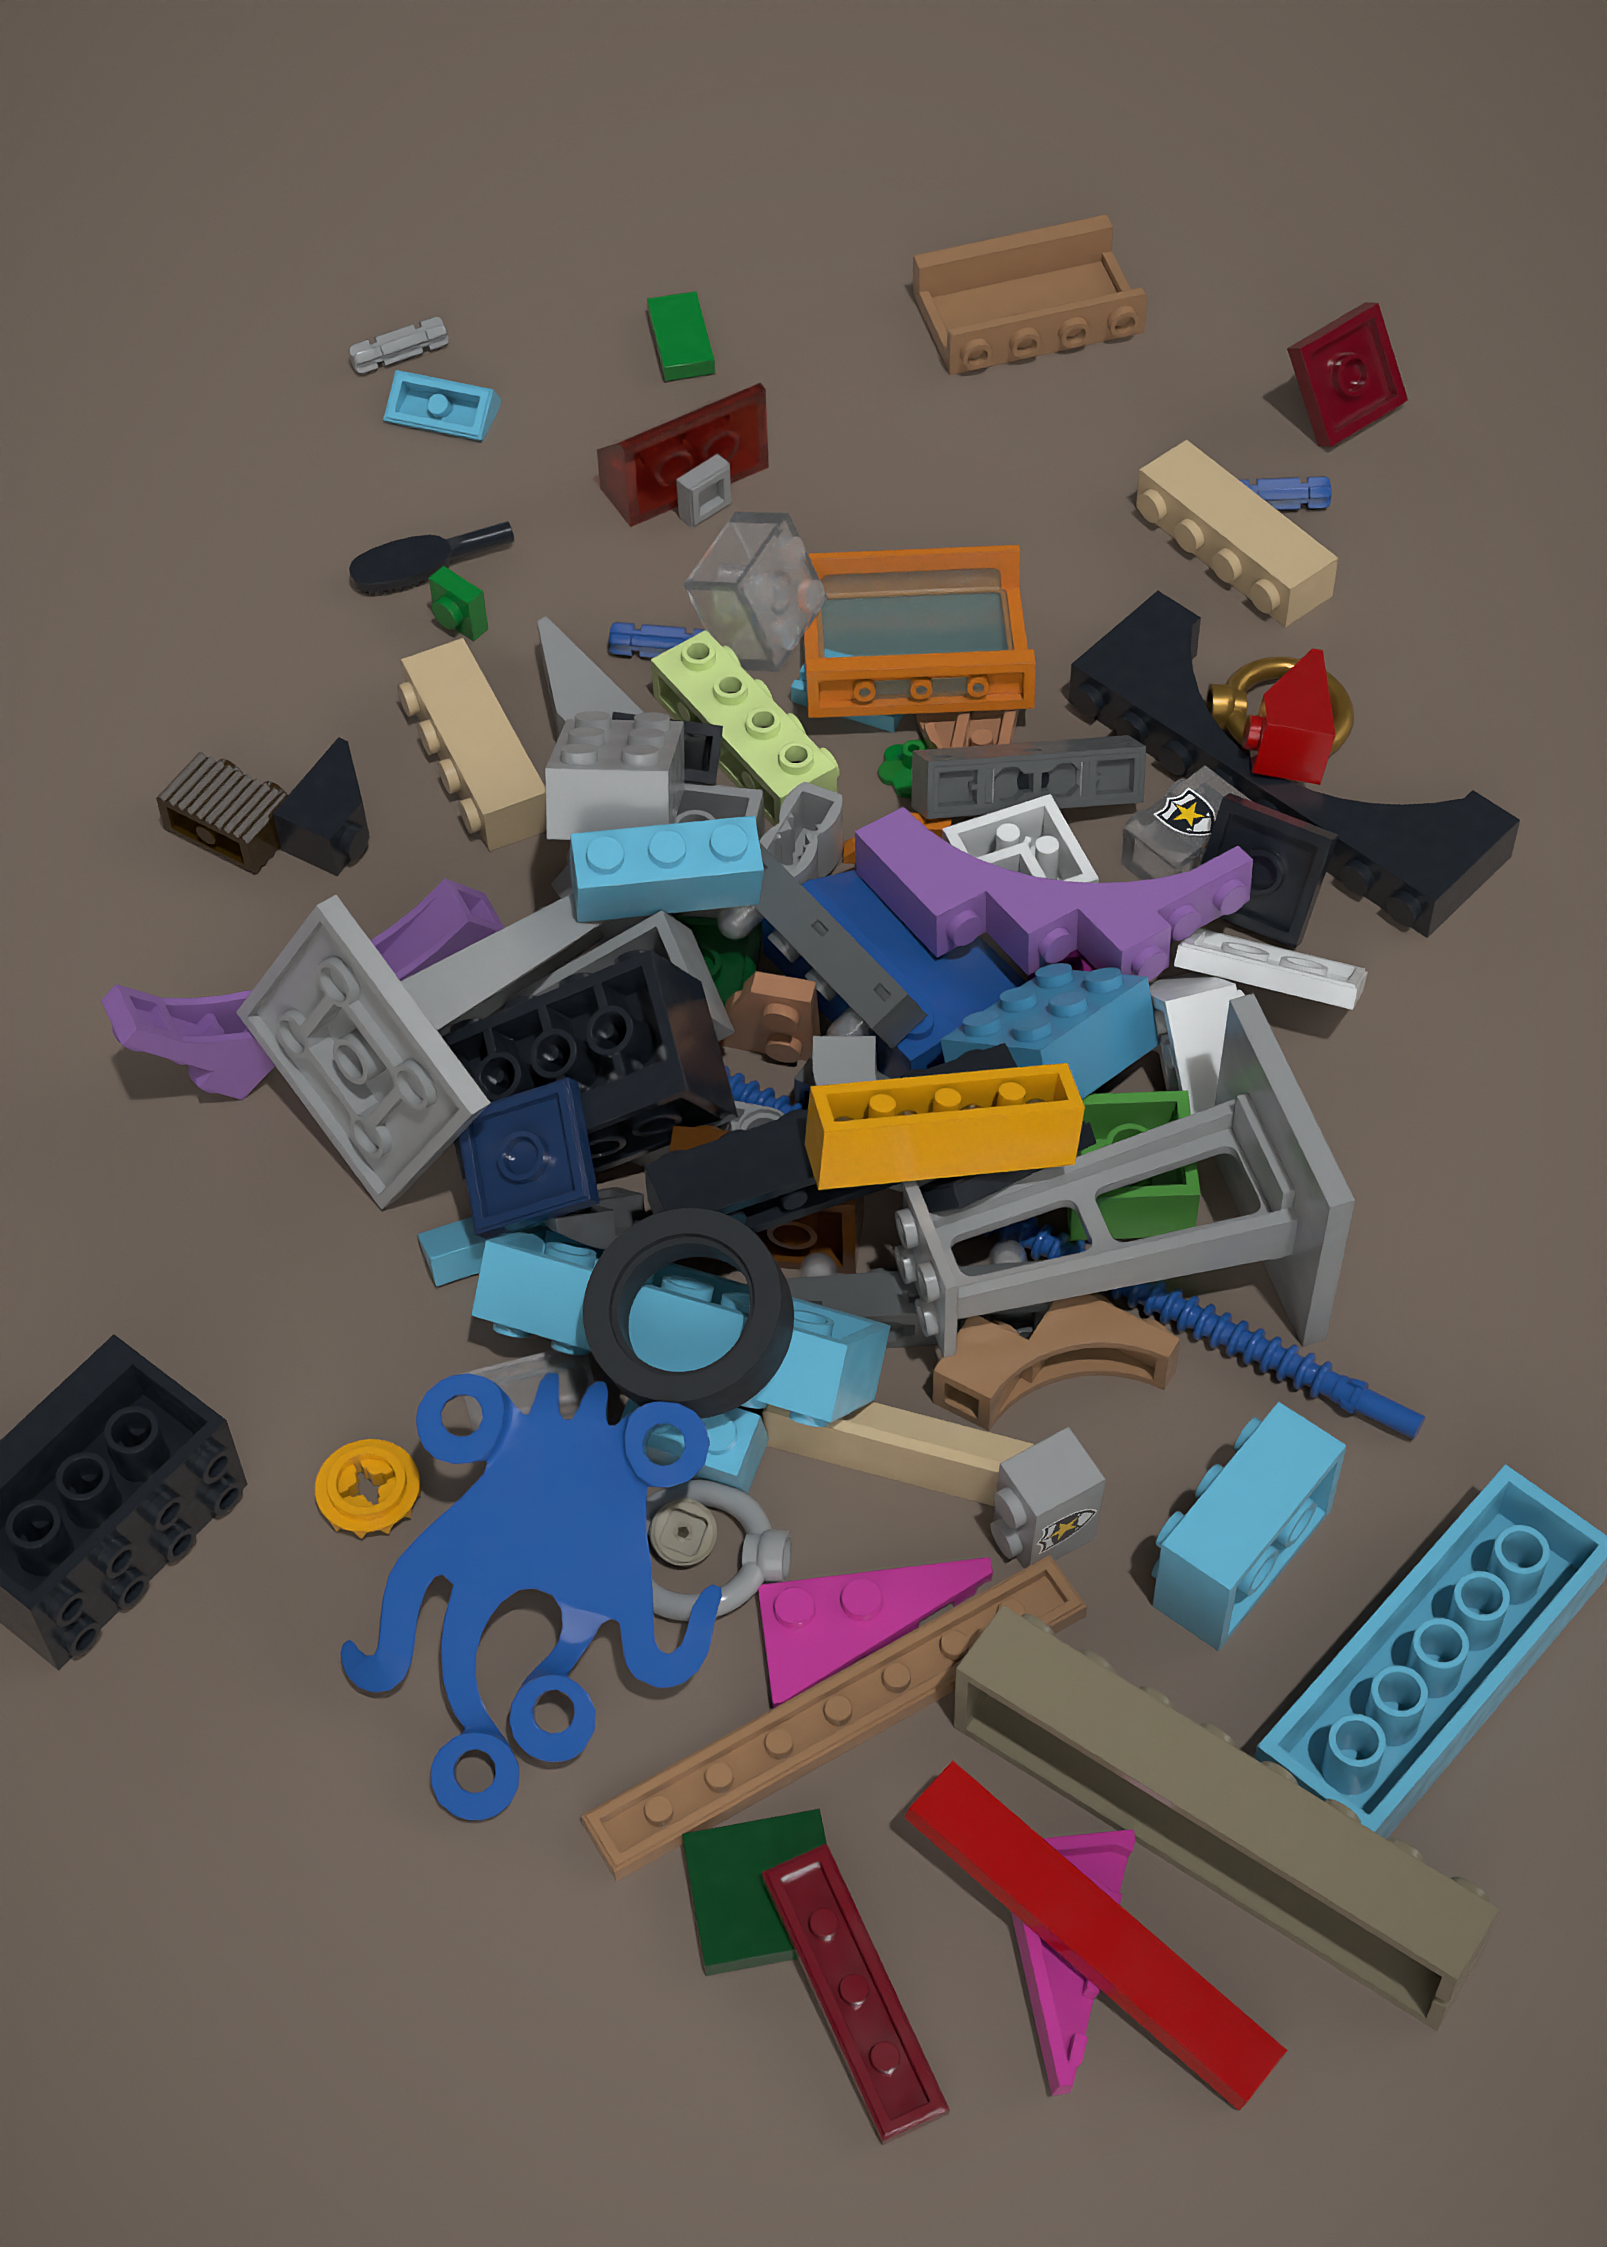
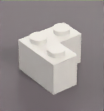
[942,794,1099,883]
[1149,971,1245,1115]

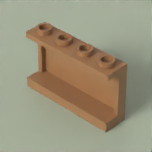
[913,214,1147,375]

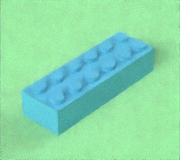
[471,1225,891,1427]
[1255,1464,1607,1839]

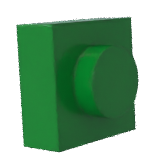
[428,566,489,642]

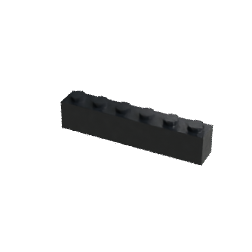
[644,1043,1018,1233]

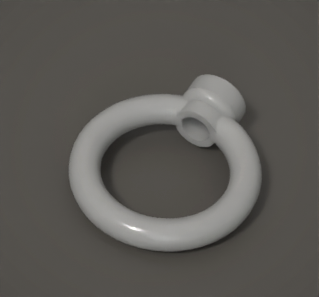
[646,1480,792,1621]

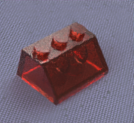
[597,383,769,527]

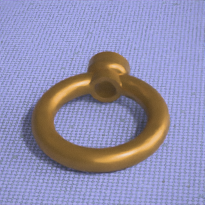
[1205,657,1354,755]

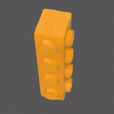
[805,1063,1085,1190]

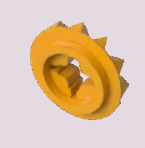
[315,1439,421,1539]

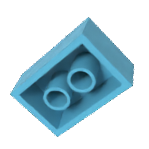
[1151,1402,1347,1651]

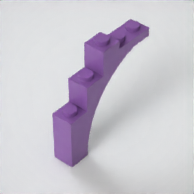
[855,807,1253,981]
[101,878,504,1100]

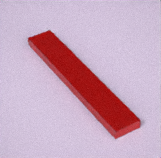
[904,1760,1288,2111]

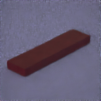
[762,1843,950,2145]

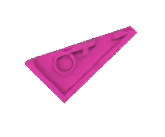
[758,1557,993,1708]
[1011,1829,1136,2096]

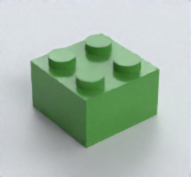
[1066,1090,1201,1241]

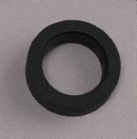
[583,1208,794,1419]

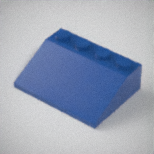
[762,870,1026,1079]

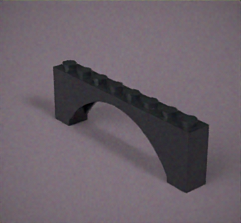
[1069,591,1520,938]

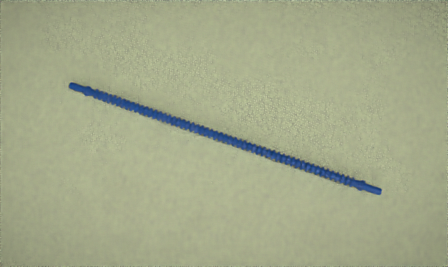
[725,1066,1425,1439]

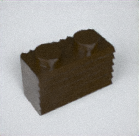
[156,752,288,873]

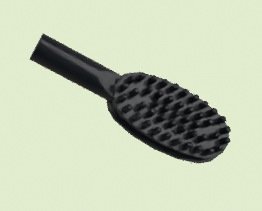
[349,521,514,596]

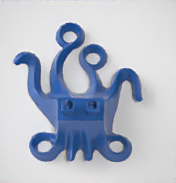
[340,1372,722,1820]

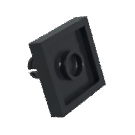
[1201,793,1339,948]

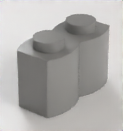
[759,782,843,884]

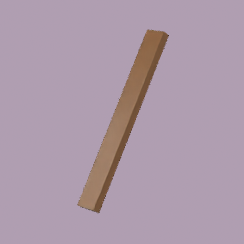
[581,1555,1087,1882]

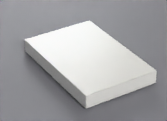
[1174,928,1368,1010]

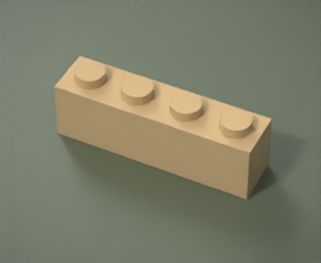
[1136,440,1338,628]
[397,638,547,852]

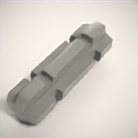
[348,316,448,374]

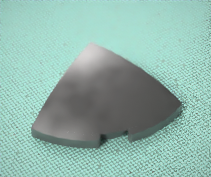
[545,1187,645,1250]

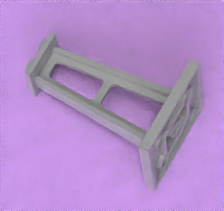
[236,862,674,1210]
[895,993,1355,1358]

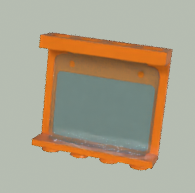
[800,545,1036,718]

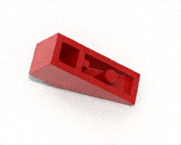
[1242,648,1336,785]

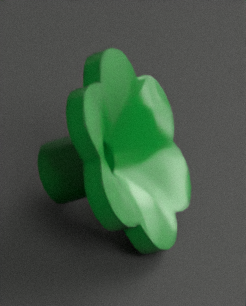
[878,740,928,798]

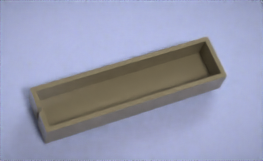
[954,1605,1500,2031]

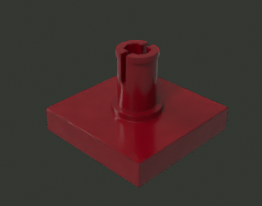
[1287,302,1408,447]

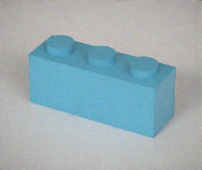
[570,816,764,923]

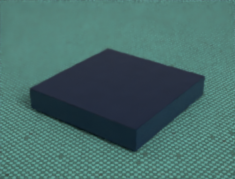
[459,1077,600,1239]

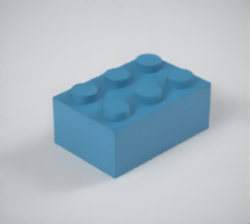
[940,963,1159,1099]

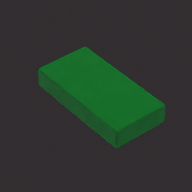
[647,291,715,381]

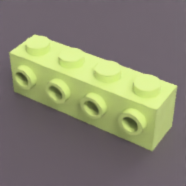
[651,630,840,826]

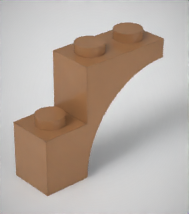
[933,1292,1181,1431]

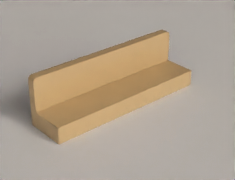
[762,1402,1034,1506]

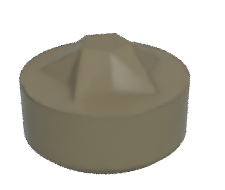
[649,1499,717,1566]

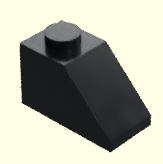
[272,737,370,876]

